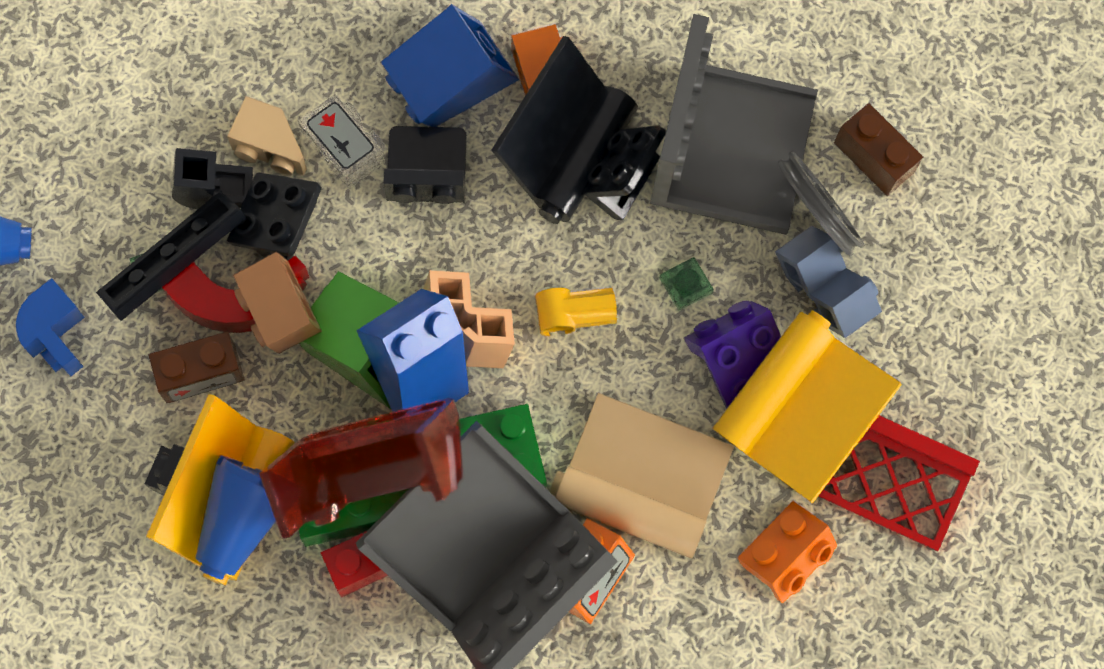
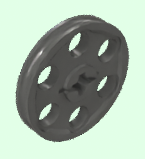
[778,151,865,257]

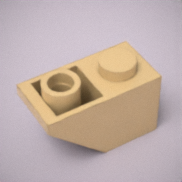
[227,96,307,176]

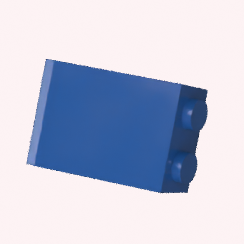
[381,4,520,127]

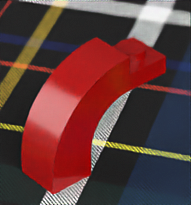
[162,255,310,333]

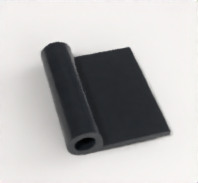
[491,36,638,224]

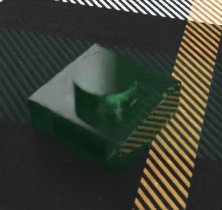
[659,257,714,311]

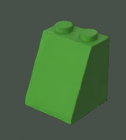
[299,271,399,409]

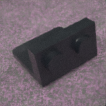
[583,125,666,220]
[383,126,467,204]

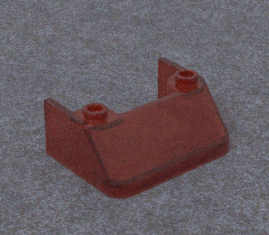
[259,398,464,539]

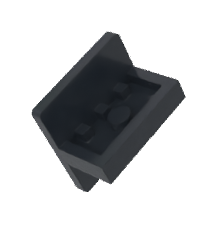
[227,172,322,261]

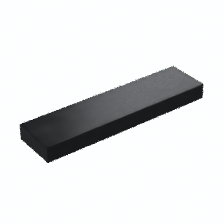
[96,191,246,321]

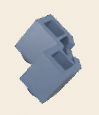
[775,226,882,338]

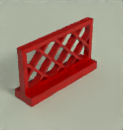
[818,415,980,552]

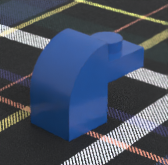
[16,278,85,377]

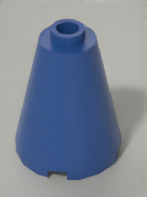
[195,455,298,580]

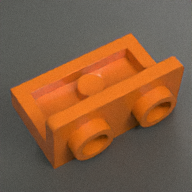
[738,501,837,603]

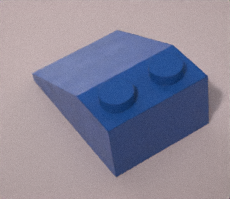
[356,289,469,432]

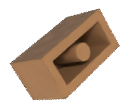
[233,252,322,354]

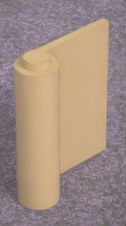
[549,393,734,559]

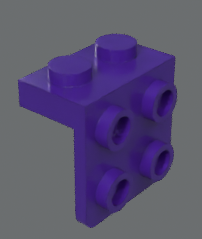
[684,301,781,409]

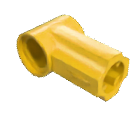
[535,288,617,336]

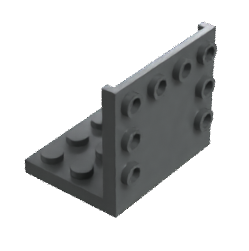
[650,14,818,235]
[355,420,618,669]

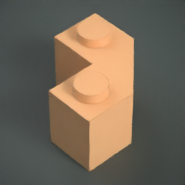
[423,270,515,368]

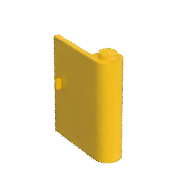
[712,310,902,503]
[146,394,295,586]

